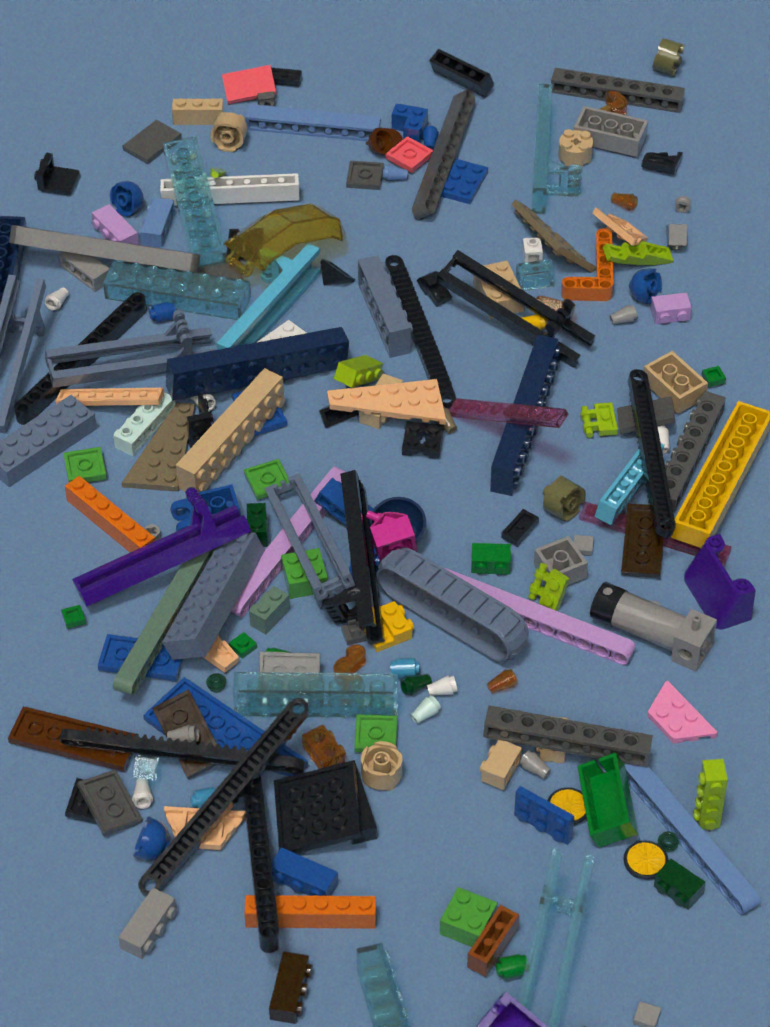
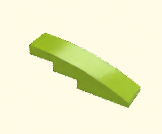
[603,241,674,265]

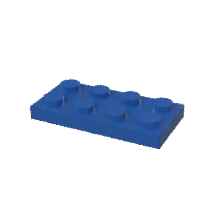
[97,634,183,681]

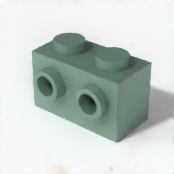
[249,586,290,635]

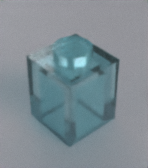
[133,755,159,780]

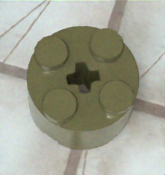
[652,38,685,76]
[543,476,586,521]

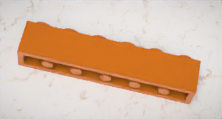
[65,476,155,552]
[244,895,376,929]

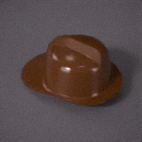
[366,128,403,155]

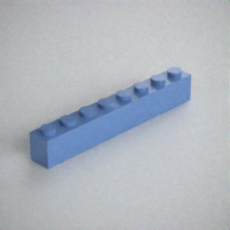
[245,104,381,141]

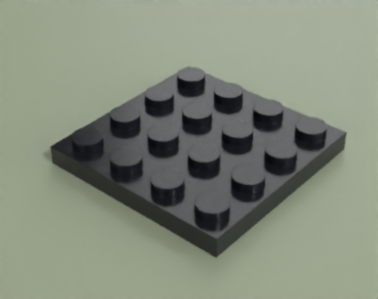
[274,760,362,854]

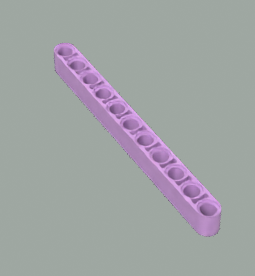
[231,466,346,617]
[444,568,636,665]

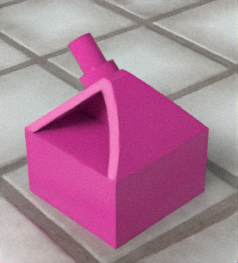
[366,511,417,562]

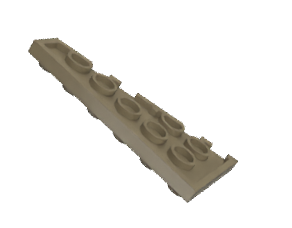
[511,199,596,273]
[122,402,195,492]

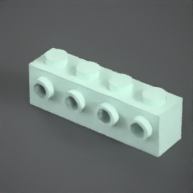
[113,393,175,456]

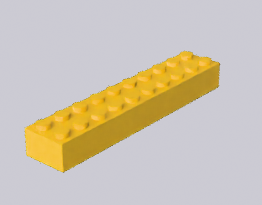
[671,401,770,548]

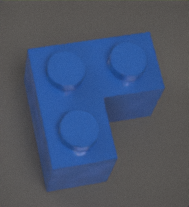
[391,103,428,143]

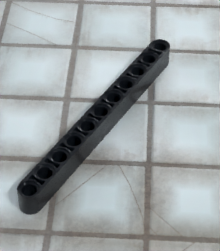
[14,292,147,425]
[243,774,280,953]

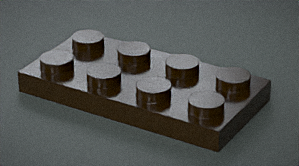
[621,503,665,578]
[152,689,217,779]

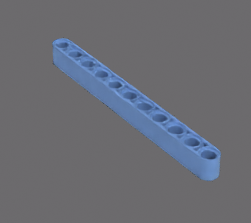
[624,763,761,914]

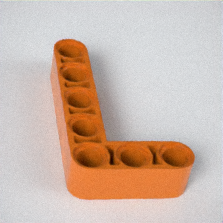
[561,228,614,301]

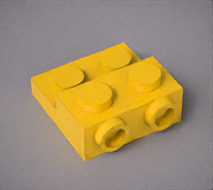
[364,601,414,652]

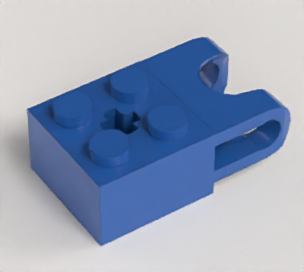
[170,484,241,532]

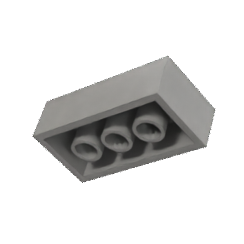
[574,106,648,157]

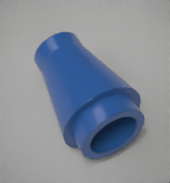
[422,126,439,150]

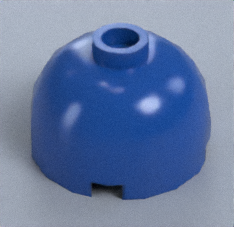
[110,181,144,217]
[629,268,662,304]
[133,816,171,861]

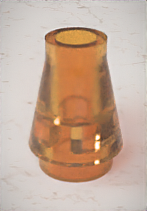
[611,192,638,211]
[486,669,518,694]

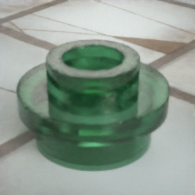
[206,673,226,693]
[657,831,679,852]

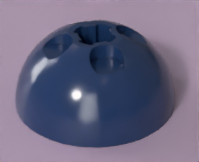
[370,497,426,544]

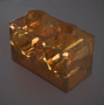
[302,725,346,769]

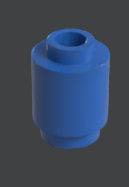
[149,302,176,323]

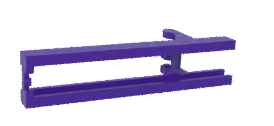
[72,487,251,607]

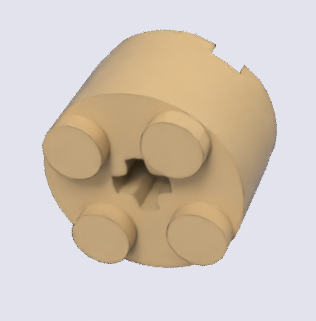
[210,112,248,152]
[558,129,593,168]
[361,741,403,790]

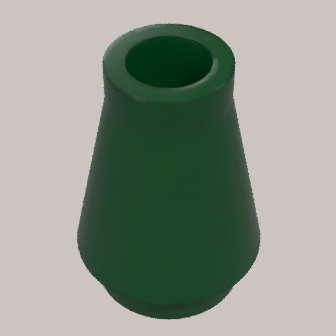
[400,674,432,695]

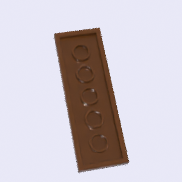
[8,706,135,771]

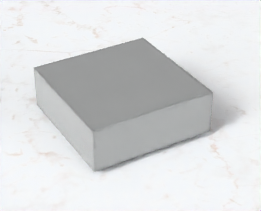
[574,535,594,556]
[633,1002,661,1027]

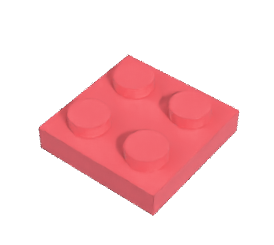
[386,136,433,173]

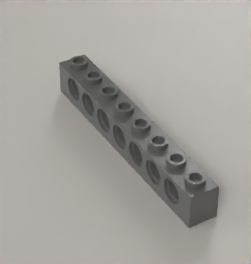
[550,68,685,113]
[665,391,726,513]
[483,705,653,767]

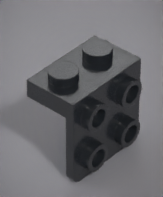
[34,153,80,195]
[187,393,213,448]

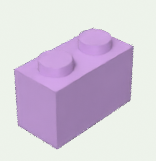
[650,292,692,324]

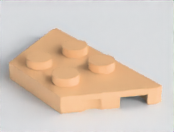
[592,207,648,246]
[164,806,245,850]

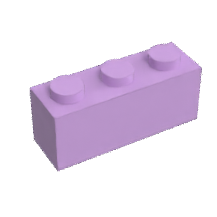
[91,204,139,245]

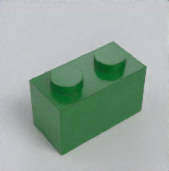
[471,543,511,575]

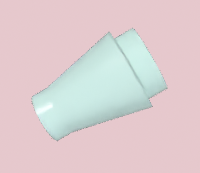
[410,696,441,724]

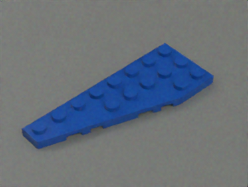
[143,677,308,777]

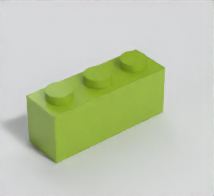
[333,355,384,388]

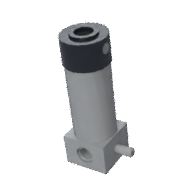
[590,581,717,672]

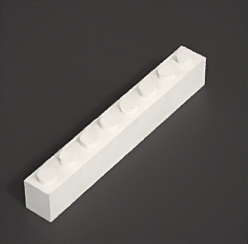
[161,173,299,206]

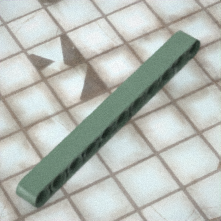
[113,548,216,695]

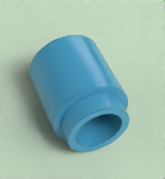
[391,658,420,679]
[190,787,217,808]

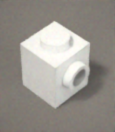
[522,237,543,266]

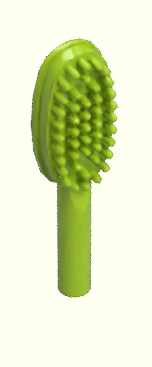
[210,167,227,178]

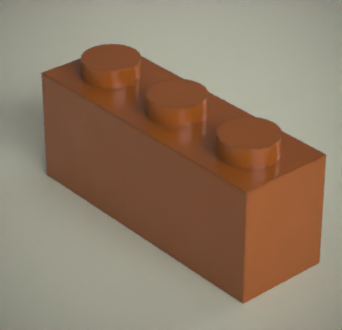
[467,905,520,977]

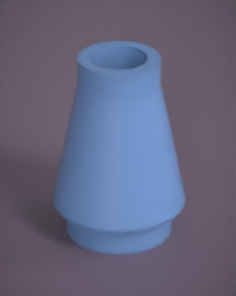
[382,164,408,181]

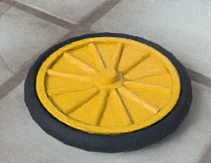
[547,788,587,825]
[623,840,669,879]

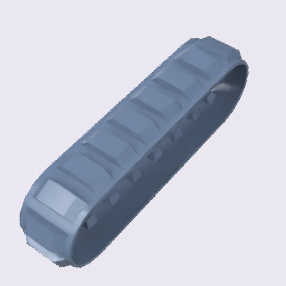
[377,548,529,662]

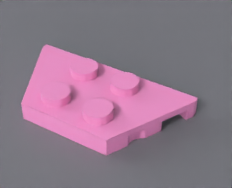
[647,680,718,744]

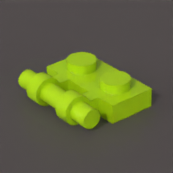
[580,402,618,438]
[528,563,570,611]

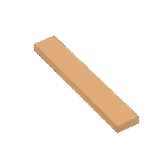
[55,388,165,406]

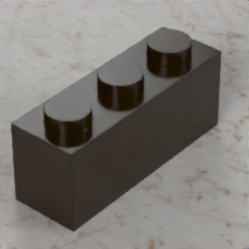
[269,951,313,1024]

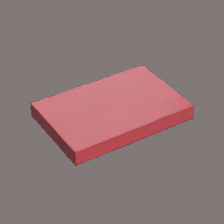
[222,65,277,104]

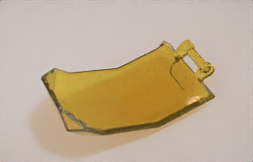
[224,203,347,277]

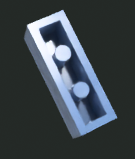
[139,197,175,248]

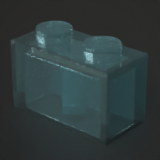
[516,259,555,291]

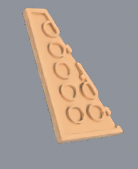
[327,379,446,425]

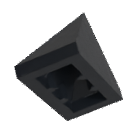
[320,259,355,286]
[319,405,359,428]

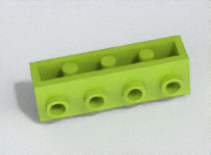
[693,759,728,830]

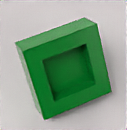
[701,366,726,387]
[61,605,86,629]
[229,632,257,659]

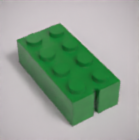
[577,752,638,848]

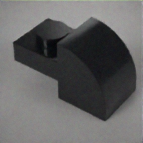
[417,271,452,307]

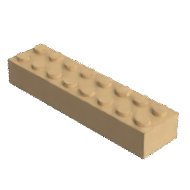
[176,368,285,492]

